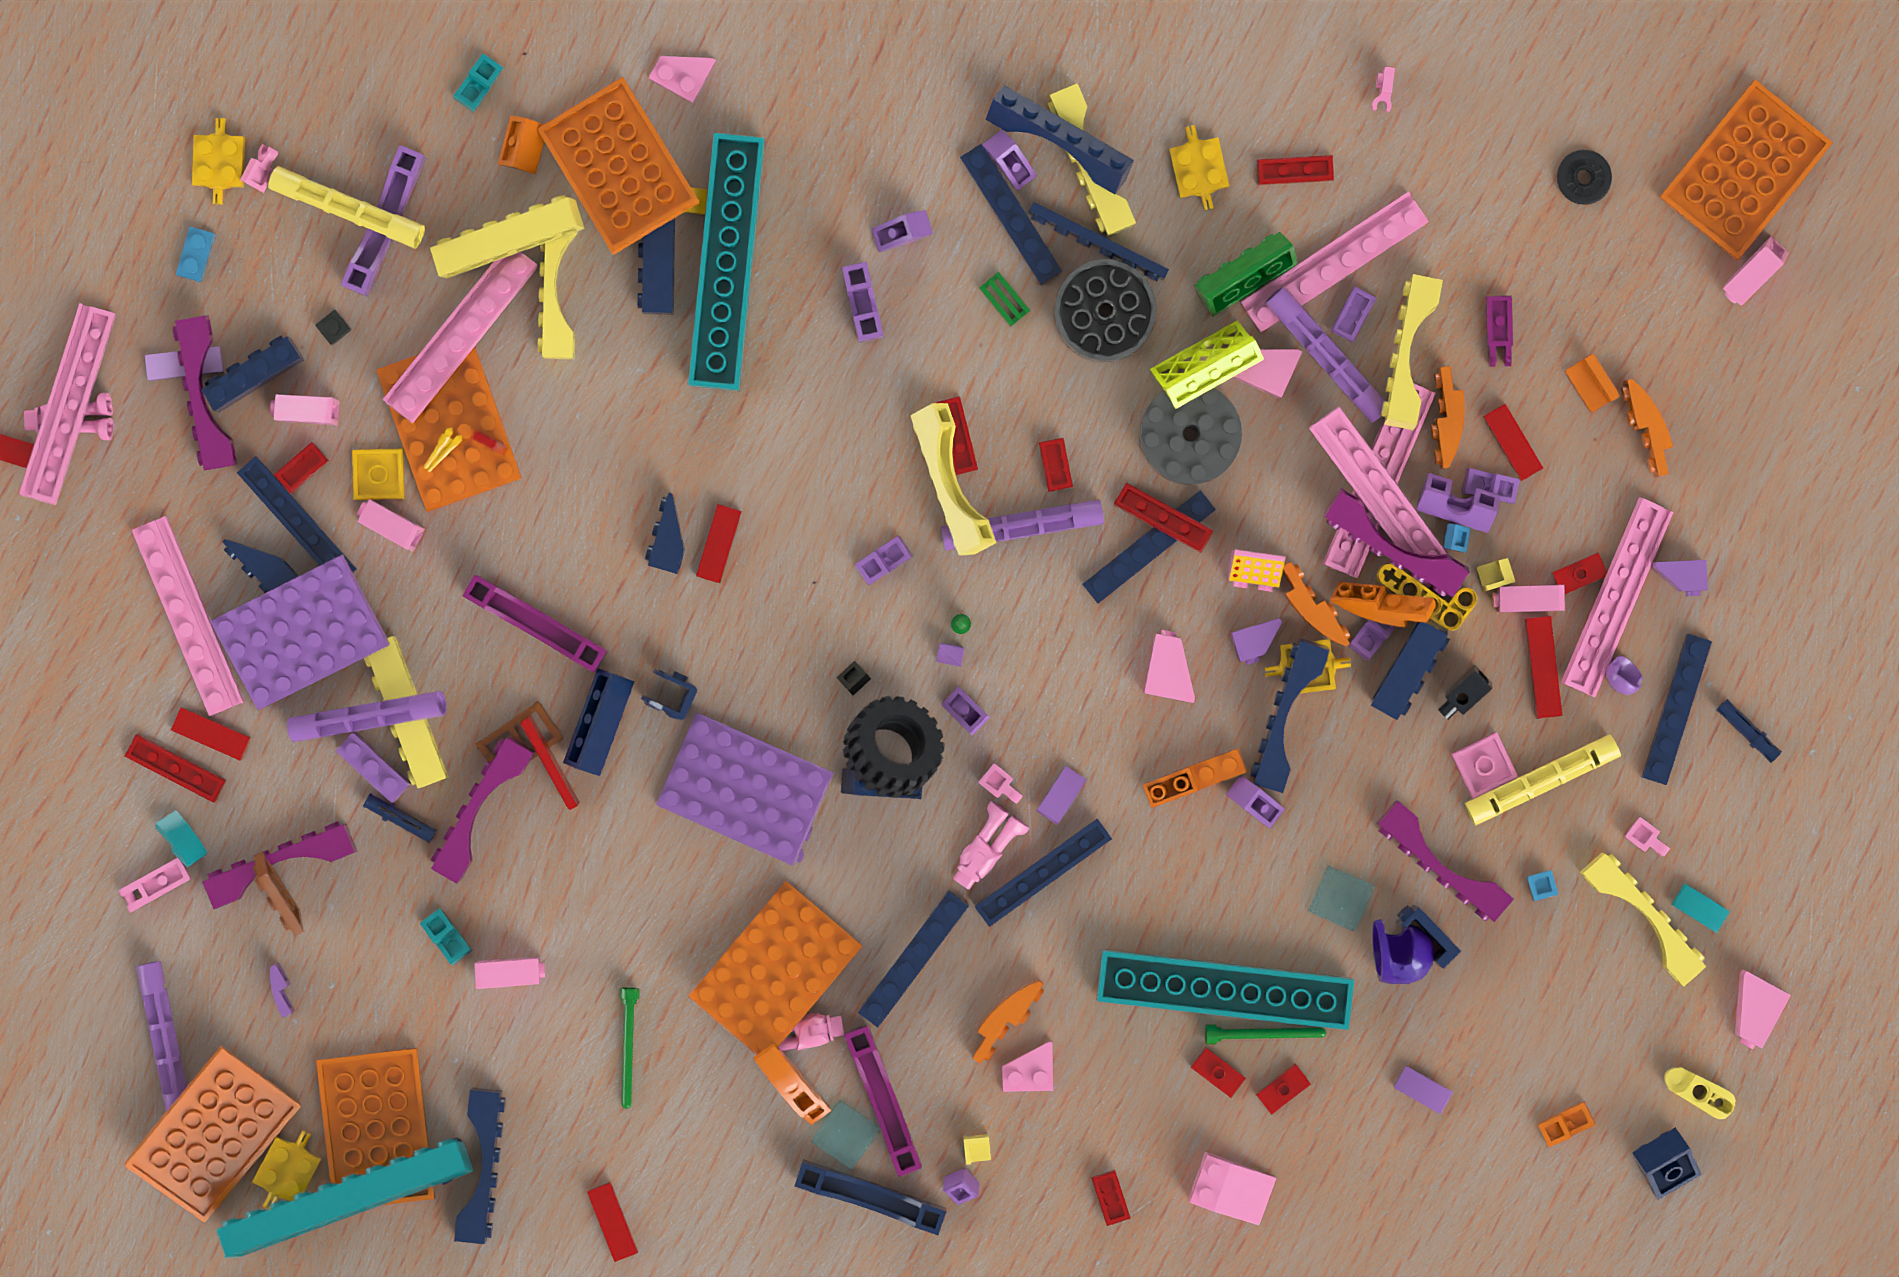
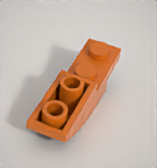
[1431,366,1465,470]
[1621,379,1673,477]
[1283,562,1351,647]
[1330,582,1436,628]
[1143,748,1247,808]
[972,979,1045,1064]
[753,1043,831,1125]

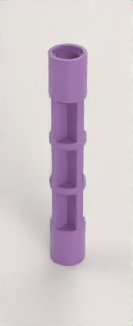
[1265,286,1385,423]
[941,499,1104,551]
[287,691,447,742]
[136,961,187,1112]

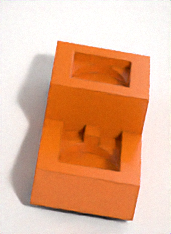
[1538,1101,1596,1147]

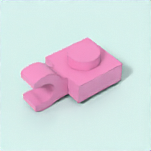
[1371,67,1395,113]
[240,144,278,193]
[978,763,1023,804]
[1624,817,1670,857]

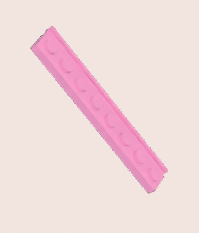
[1241,192,1429,333]
[383,252,538,423]
[19,303,116,505]
[1322,383,1436,578]
[1309,406,1449,588]
[1561,497,1673,697]
[132,516,244,716]

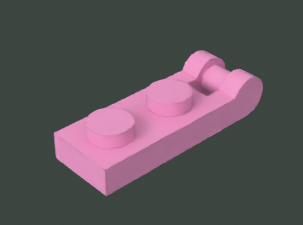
[118,858,192,913]

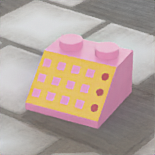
[1227,550,1285,592]

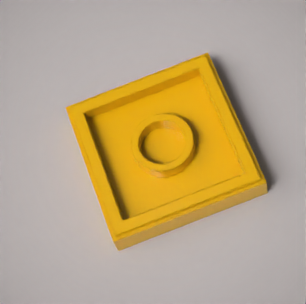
[352,448,405,500]

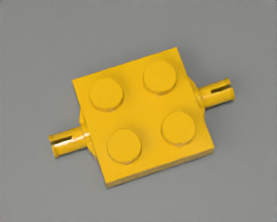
[192,118,246,205]
[1169,125,1230,211]
[1264,639,1351,694]
[252,1130,321,1210]

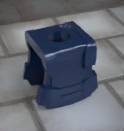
[640,669,697,720]

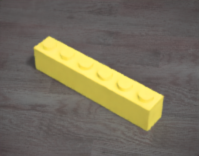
[430,195,585,278]
[364,636,449,789]

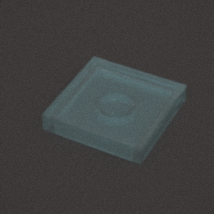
[1308,865,1375,932]
[811,1099,881,1170]

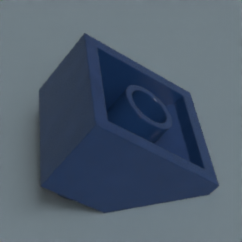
[1632,1127,1701,1200]

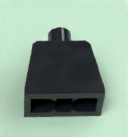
[1438,665,1493,720]

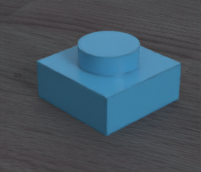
[1443,523,1471,553]
[1526,870,1559,901]

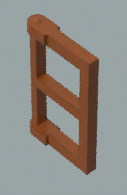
[475,701,564,762]

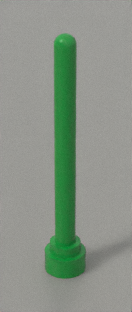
[951,614,971,634]
[619,987,640,1109]
[1205,1024,1326,1045]

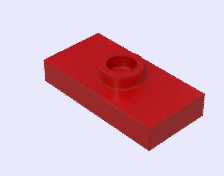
[1039,438,1073,492]
[274,442,329,494]
[1552,552,1607,595]
[1191,1047,1246,1098]
[1256,1064,1311,1115]
[1091,1170,1131,1226]

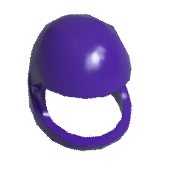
[1372,919,1434,984]

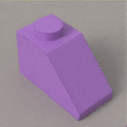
[983,129,1037,191]
[871,210,933,252]
[1652,560,1708,596]
[1230,618,1282,665]
[1226,775,1285,829]

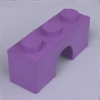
[842,262,884,343]
[1416,473,1500,533]
[336,732,411,803]

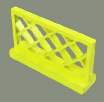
[1150,320,1264,409]

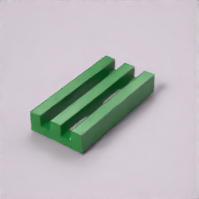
[979,272,1030,327]

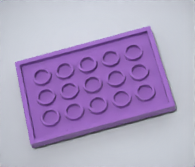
[210,554,390,710]
[656,712,834,866]

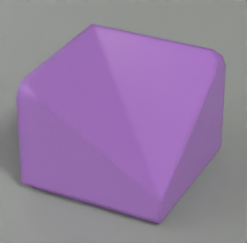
[937,643,964,667]
[943,1168,980,1205]

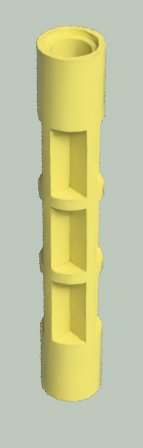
[268,166,425,248]
[1464,734,1621,826]

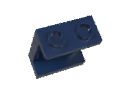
[1396,905,1461,969]

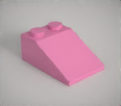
[1188,1152,1276,1225]

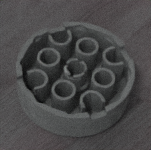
[1054,259,1156,363]
[1139,388,1242,485]

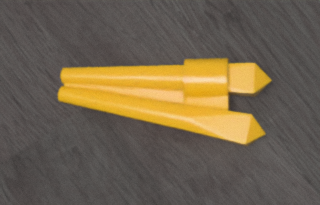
[424,428,462,472]

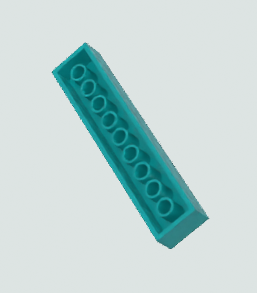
[688,133,765,392]
[1096,949,1354,1030]
[216,1138,474,1259]

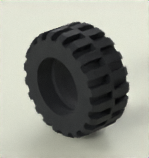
[843,696,945,798]

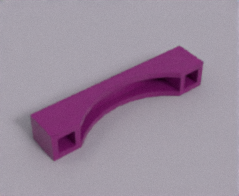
[173,315,238,471]
[1324,488,1470,597]
[462,574,608,673]
[431,736,536,884]
[1376,800,1514,922]
[202,821,358,910]
[844,1024,922,1177]

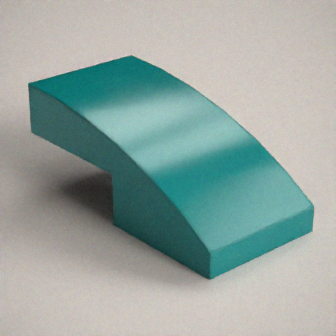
[453,53,504,112]
[155,810,207,867]
[1671,883,1730,933]
[420,908,473,966]

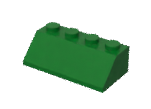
[1194,232,1298,317]

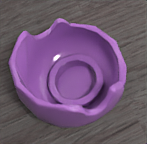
[1606,656,1643,695]

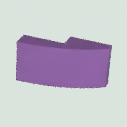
[1461,468,1520,504]
[855,535,913,585]
[1348,619,1396,661]
[1036,766,1087,825]
[270,962,295,1018]
[1394,1066,1453,1114]

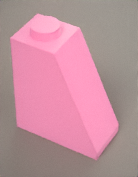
[1723,236,1789,306]
[1232,349,1302,399]
[270,395,340,426]
[357,499,425,551]
[1492,585,1565,612]
[1143,630,1195,703]
[475,957,546,989]
[1735,970,1791,1049]

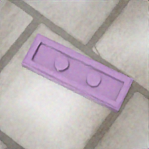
[145,346,224,381]

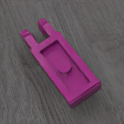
[1485,295,1513,367]

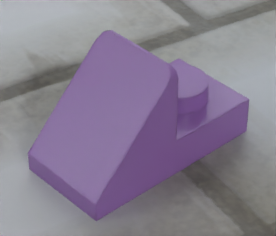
[941,687,990,735]

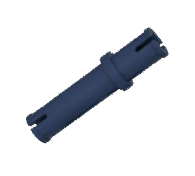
[1716,699,1782,763]
[363,793,437,843]

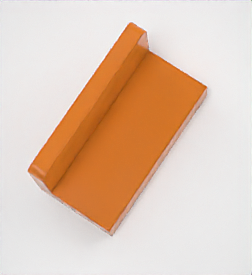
[497,116,544,174]
[1565,353,1620,413]

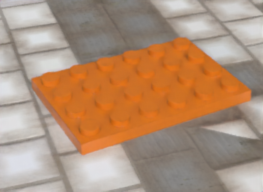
[537,77,700,255]
[1659,79,1833,261]
[376,346,522,512]
[688,881,862,1055]
[124,1046,301,1223]
[316,1048,435,1205]

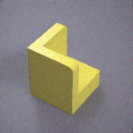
[1476,558,1515,591]
[963,1134,991,1165]

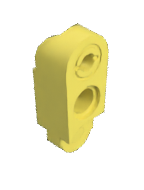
[1664,1066,1736,1119]

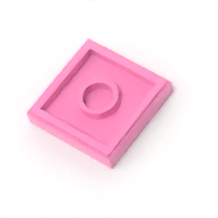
[1451,732,1519,799]

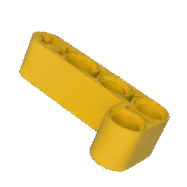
[1376,564,1477,631]

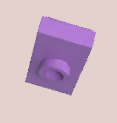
[1330,286,1376,343]

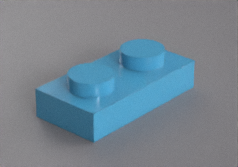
[176,227,216,282]

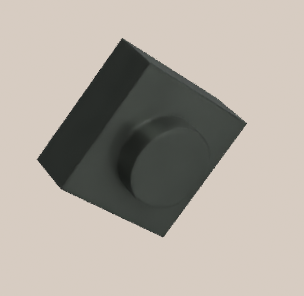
[315,309,351,345]
[836,661,871,696]

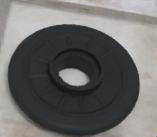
[1557,150,1612,205]

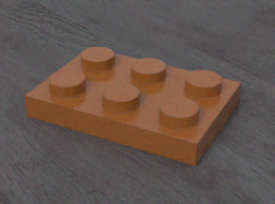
[253,851,304,936]

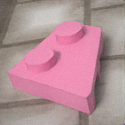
[649,56,716,103]
[1002,1041,1053,1092]

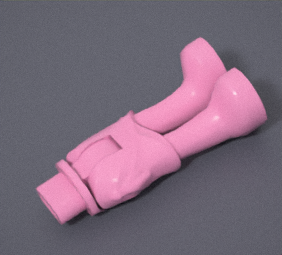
[24,393,114,441]
[953,801,1030,890]
[778,1012,844,1051]

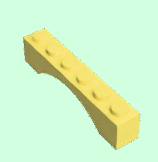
[1047,83,1136,237]
[538,231,578,359]
[1381,274,1443,430]
[910,403,996,555]
[1579,852,1706,987]

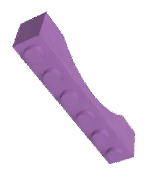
[341,145,426,297]

